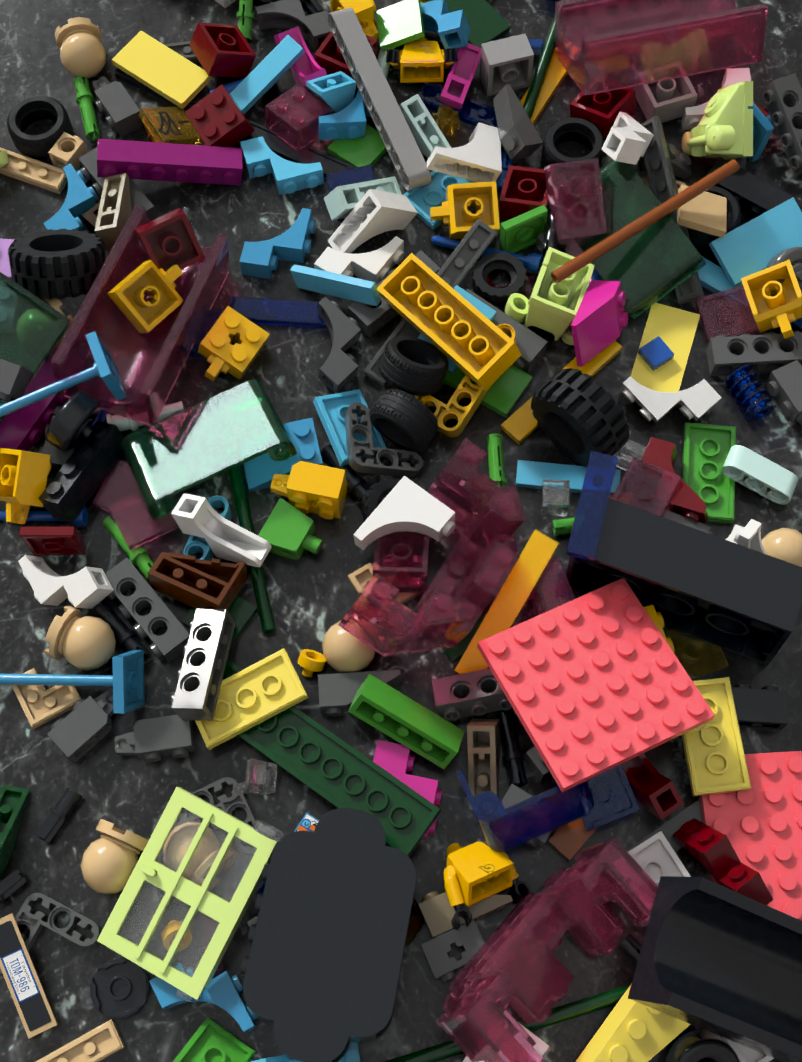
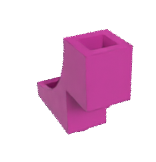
[274,26,327,90]
[439,43,481,110]
[373,740,443,841]

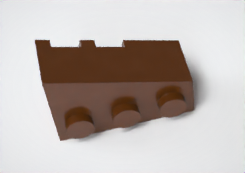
[148,552,248,610]

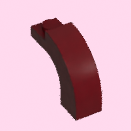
[614,753,685,820]

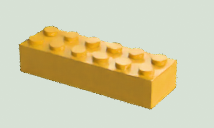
[376,253,522,391]

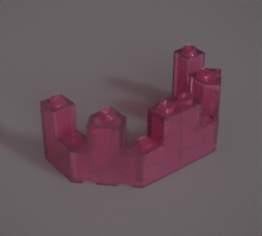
[338,438,526,657]
[438,837,658,1062]

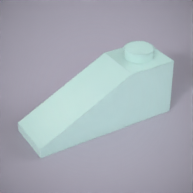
[399,94,451,159]
[324,176,402,220]

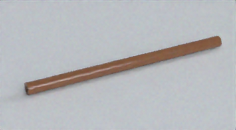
[551,159,740,283]

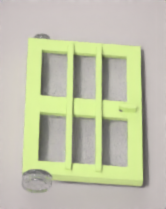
[97,787,283,1002]

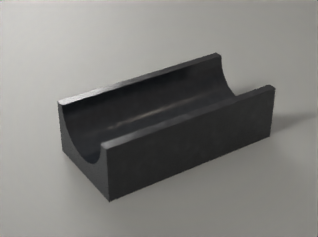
[563,493,802,666]
[628,876,802,1062]

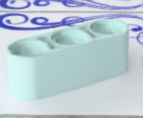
[722,445,798,505]

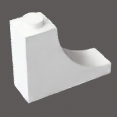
[427,123,502,182]
[328,189,418,254]
[353,476,456,550]

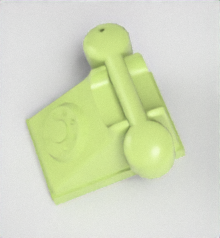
[681,81,753,160]
[504,247,595,345]

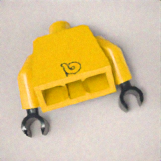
[386,37,458,83]
[443,841,530,930]

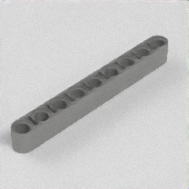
[328,7,431,191]

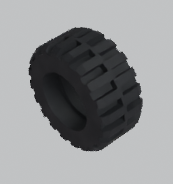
[8,229,108,299]
[531,368,630,468]

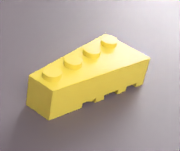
[575,983,691,1062]

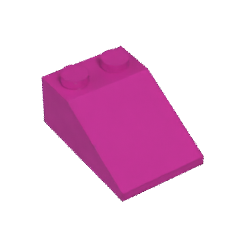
[571,280,628,367]

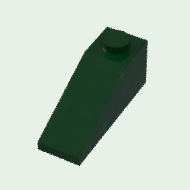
[0,784,30,878]

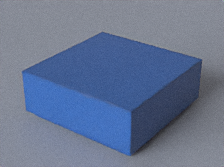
[638,336,674,371]

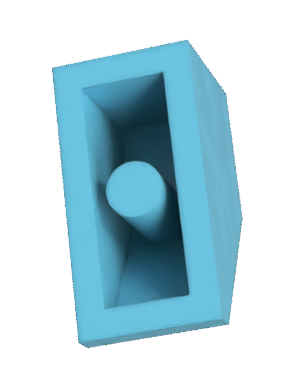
[306,71,356,112]

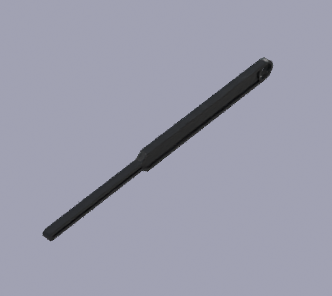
[114,68,363,185]

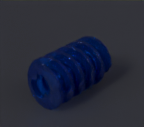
[725,364,776,422]

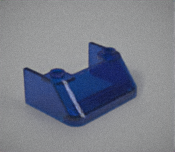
[457,770,594,853]

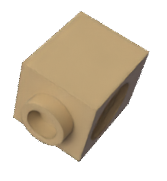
[48,132,88,171]

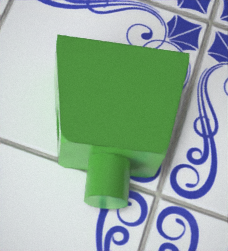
[258,498,324,560]

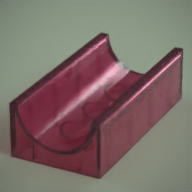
[555,0,768,96]
[51,205,229,427]

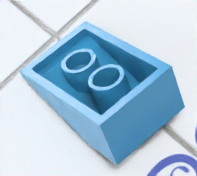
[240,418,323,492]

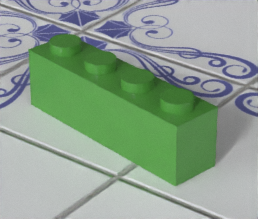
[348,674,465,769]

